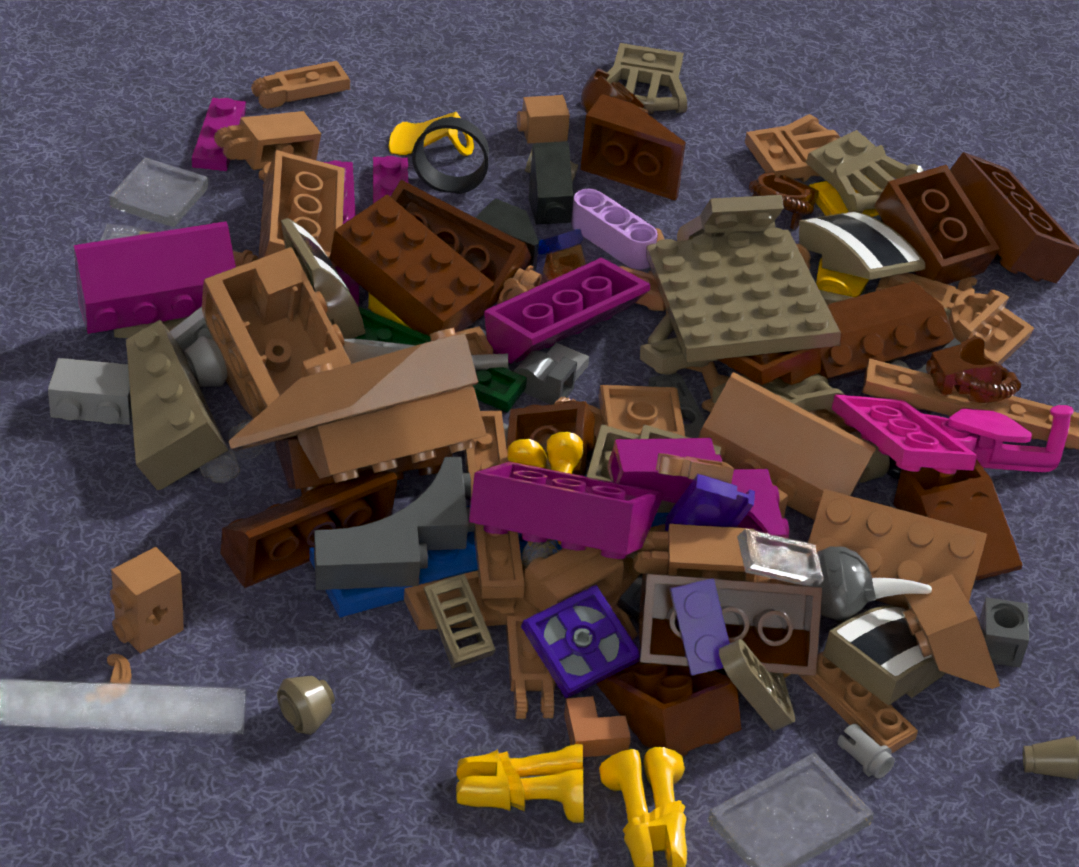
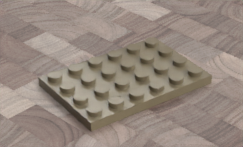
[646,228,841,362]

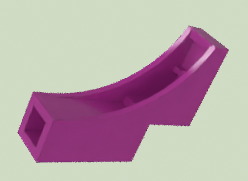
[607,438,789,561]

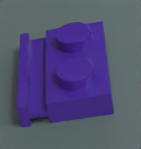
[665,474,755,531]

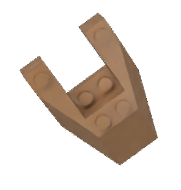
[229,328,478,451]

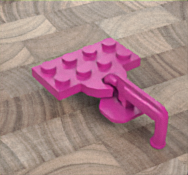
[831,395,1074,474]

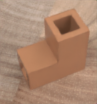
[564,696,631,757]

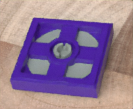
[521,585,640,698]

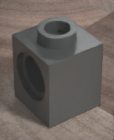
[979,597,1029,668]

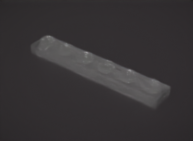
[0,678,247,734]

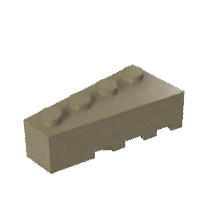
[126,320,228,490]

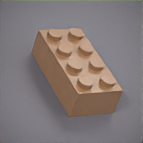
[805,489,987,609]

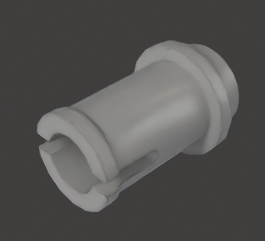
[838,724,895,779]

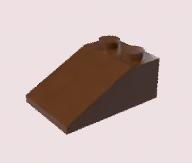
[580,94,686,201]
[596,661,742,757]

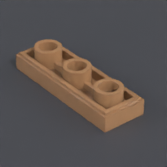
[799,651,918,753]

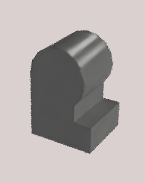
[513,351,577,405]

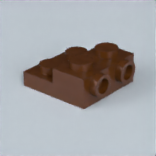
[717,348,821,385]
[506,400,595,476]

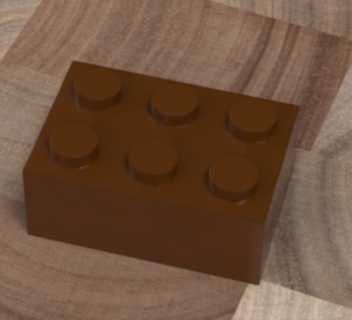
[874,165,1000,284]

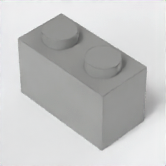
[48,358,132,425]

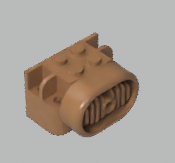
[202,247,351,419]

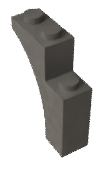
[314,457,475,590]

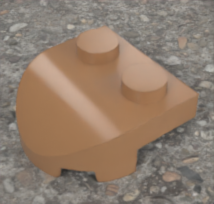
[949,288,1034,365]

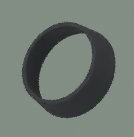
[412,117,489,194]

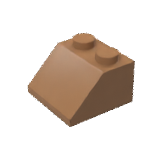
[903,574,1000,689]

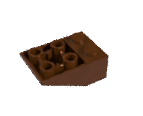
[893,459,1023,581]

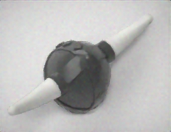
[803,546,932,623]

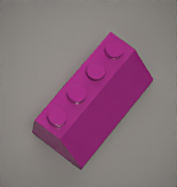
[74,221,236,334]
[484,257,650,364]
[469,462,663,559]

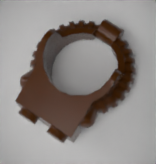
[749,173,819,230]
[926,337,1021,403]

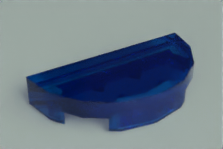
[538,229,583,255]

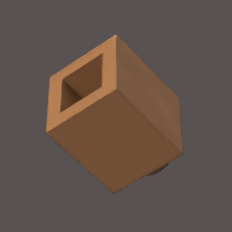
[517,95,570,143]

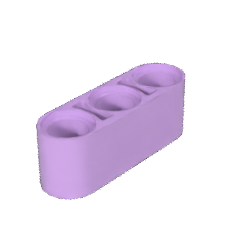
[571,189,658,270]

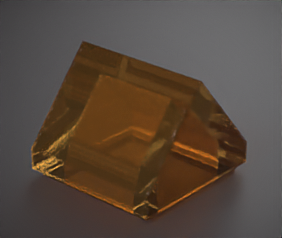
[543,245,586,281]

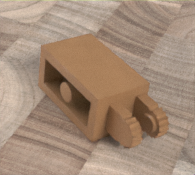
[214,111,321,170]
[633,524,756,582]

